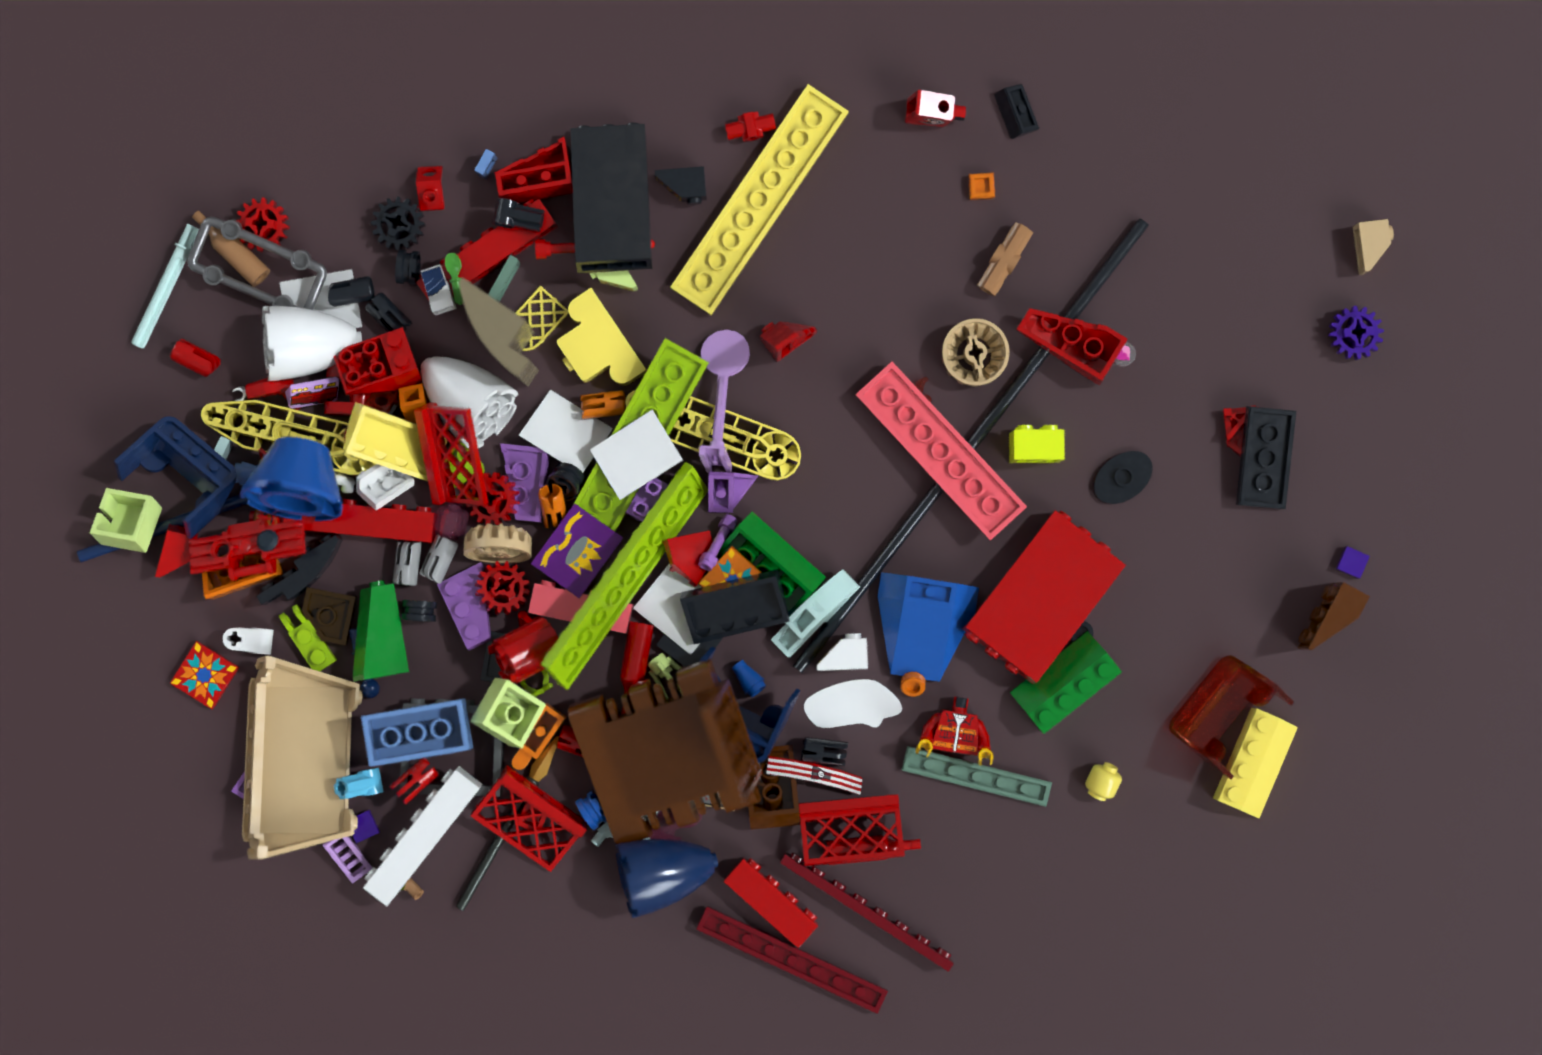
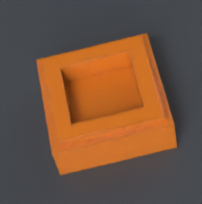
[968,173,995,200]

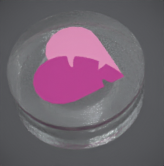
[1114,342,1136,367]

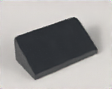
[994,84,1040,139]

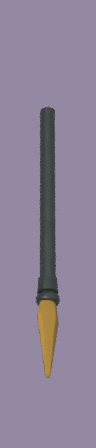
[456,736,559,911]

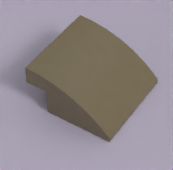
[459,278,539,386]

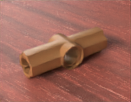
[977,222,1033,297]

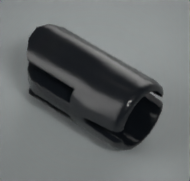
[328,276,375,307]
[365,292,412,332]
[801,737,849,766]

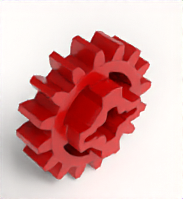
[237,197,290,252]
[466,472,520,525]
[475,561,530,615]

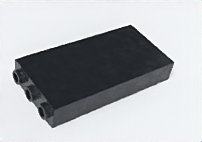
[571,122,653,273]

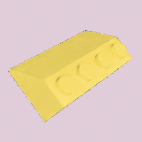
[1213,707,1298,818]

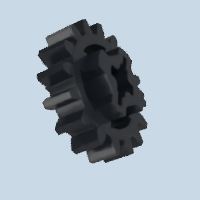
[371,196,426,251]

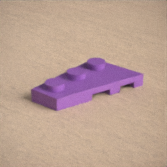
[500,443,550,523]
[437,562,491,651]

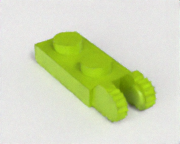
[279,604,337,672]

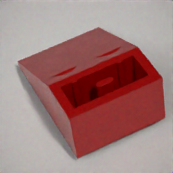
[334,327,422,395]

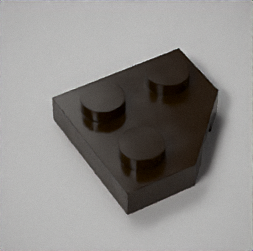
[302,587,357,645]

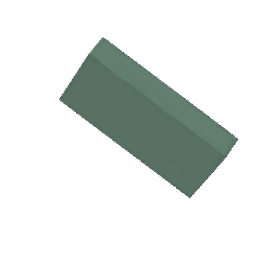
[488,255,520,302]

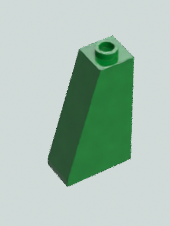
[353,580,409,682]

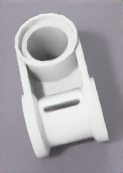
[223,627,274,655]

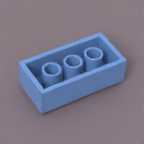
[361,699,473,767]

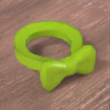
[520,669,553,697]

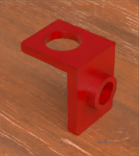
[416,166,445,211]

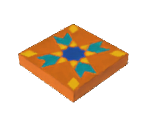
[699,546,762,587]

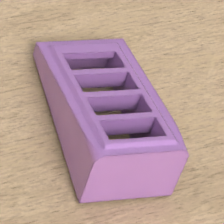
[322,836,373,884]

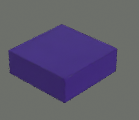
[1336,546,1370,579]
[353,810,380,843]

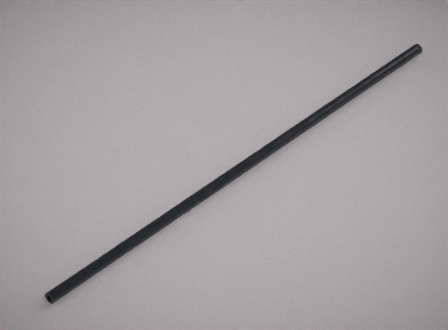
[793,218,1149,673]

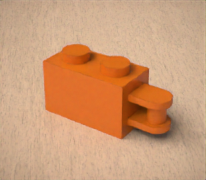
[512,703,567,770]

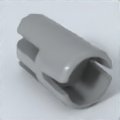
[419,535,458,584]
[392,540,422,586]

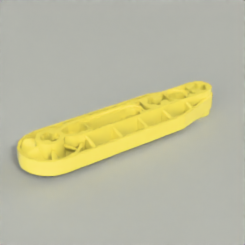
[625,390,801,481]
[201,400,376,476]

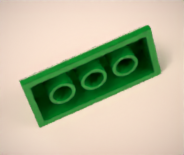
[717,512,826,617]
[1010,631,1122,734]

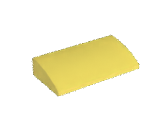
[344,402,448,481]

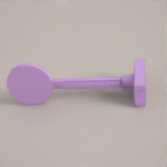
[699,330,750,473]

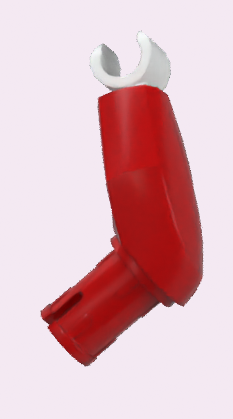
[232,378,301,410]

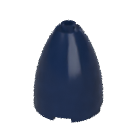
[615,839,718,918]

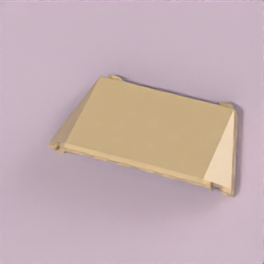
[242,656,362,859]

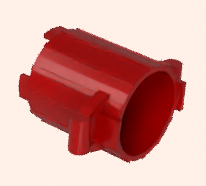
[488,611,559,684]

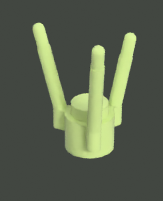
[647,653,682,699]

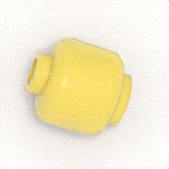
[1085,762,1122,801]

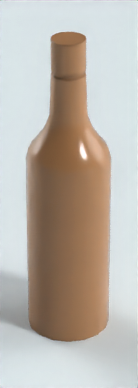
[192,211,270,287]

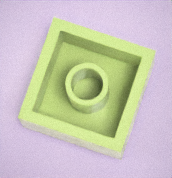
[470,678,546,748]

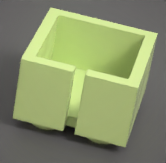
[90,488,162,553]

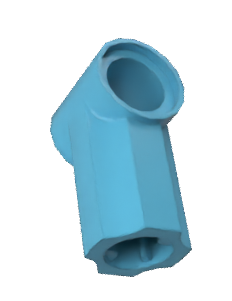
[334,768,384,799]

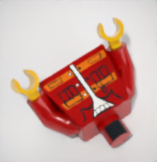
[915,696,993,766]

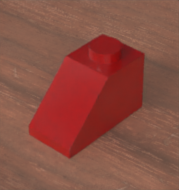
[155,524,199,578]

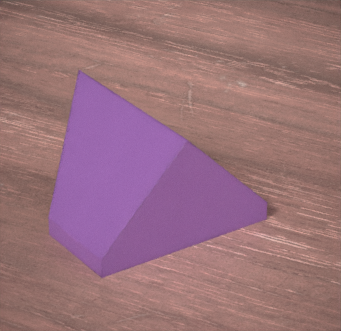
[708,472,758,513]

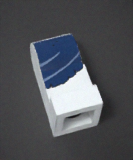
[421,264,457,315]

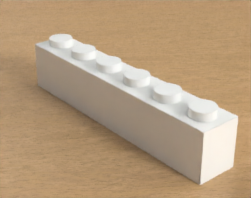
[363,766,483,906]

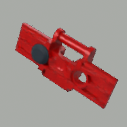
[189,519,306,581]

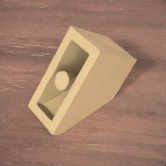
[1353,219,1394,275]

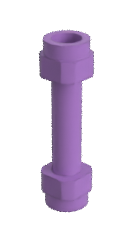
[698,514,738,571]

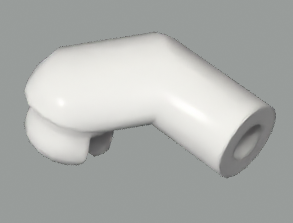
[335,472,356,493]

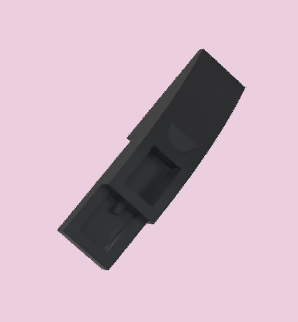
[256,534,343,605]

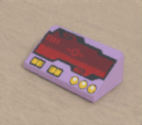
[285,377,339,409]

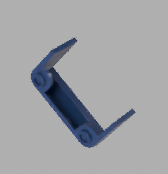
[114,416,237,540]
[700,647,801,762]

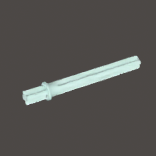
[131,224,199,348]

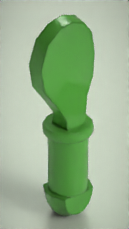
[445,253,464,305]

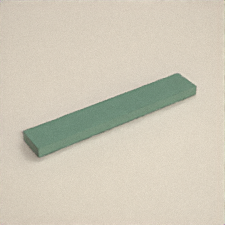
[901,746,1052,807]

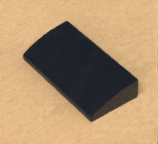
[680,569,790,644]

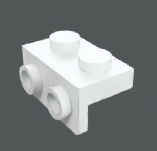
[356,464,414,510]

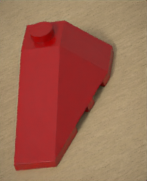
[1016,308,1128,386]
[760,321,817,362]

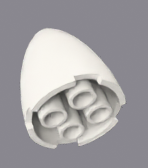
[262,306,362,381]
[420,356,518,448]

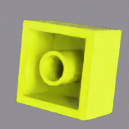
[1009,425,1065,463]

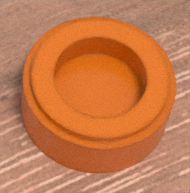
[900,672,926,697]

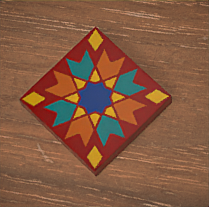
[170,641,240,709]

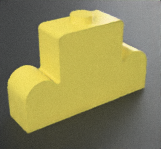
[557,288,647,386]

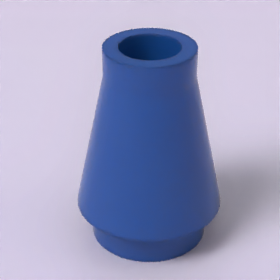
[732,660,767,698]

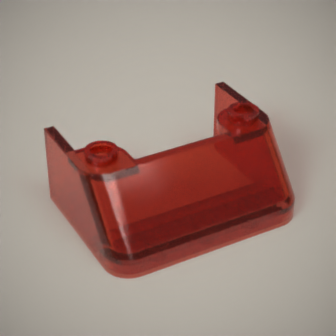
[1169,655,1294,780]

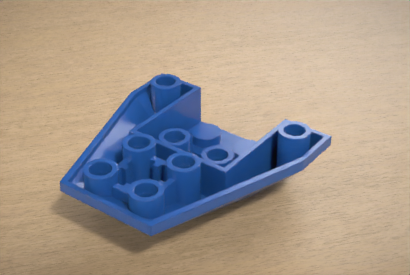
[877,572,979,682]

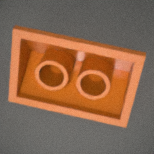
[202,553,284,599]

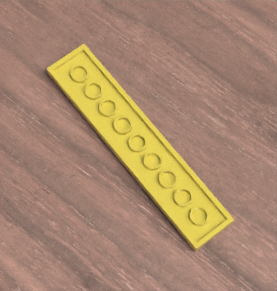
[670,84,849,316]

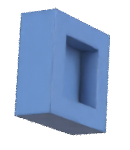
[474,149,497,179]

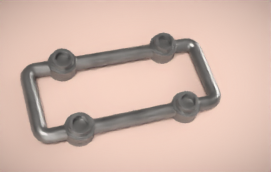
[187,216,327,310]

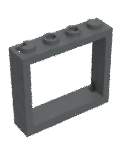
[400,698,504,797]

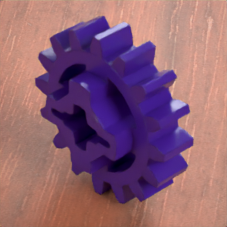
[1328,306,1384,360]

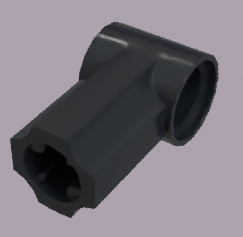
[492,198,545,232]

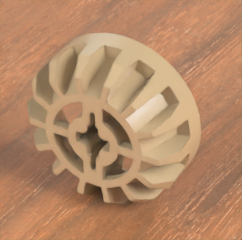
[942,319,1009,387]
[463,524,532,564]

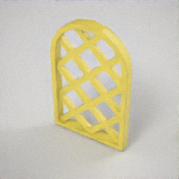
[516,285,569,351]

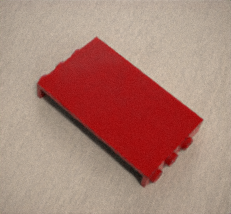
[962,510,1126,684]

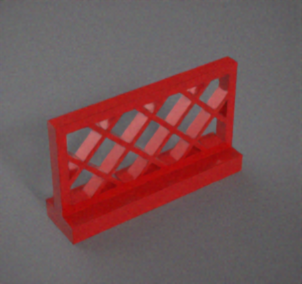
[414,402,488,506]
[470,765,587,872]
[799,794,905,866]

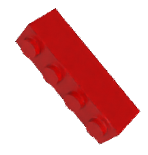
[723,857,818,948]

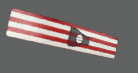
[766,756,862,795]

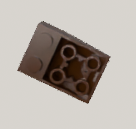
[1298,582,1370,650]

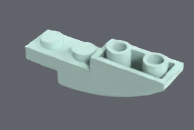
[771,569,860,657]

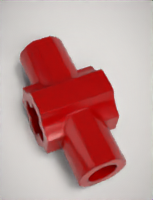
[725,112,776,142]

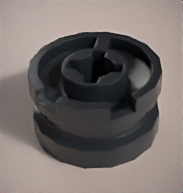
[395,250,421,286]
[546,462,586,502]
[401,600,437,622]

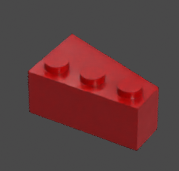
[495,137,573,203]

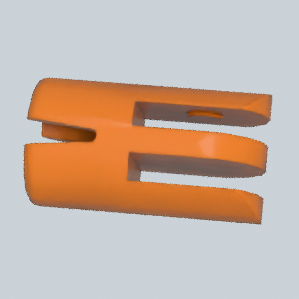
[580,390,626,419]
[538,484,567,528]

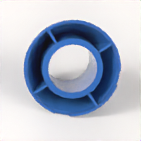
[240,437,343,521]

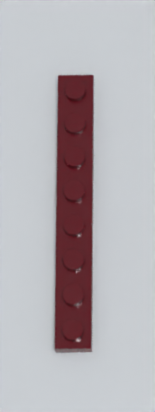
[780,852,954,972]
[696,906,888,1014]

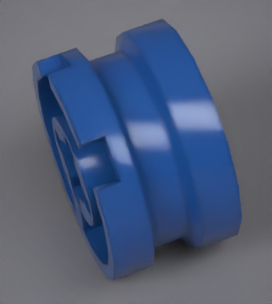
[575,791,607,830]

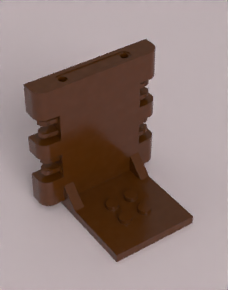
[568,658,762,844]

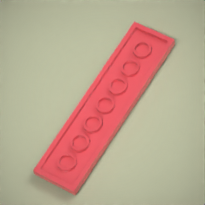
[856,362,1027,541]

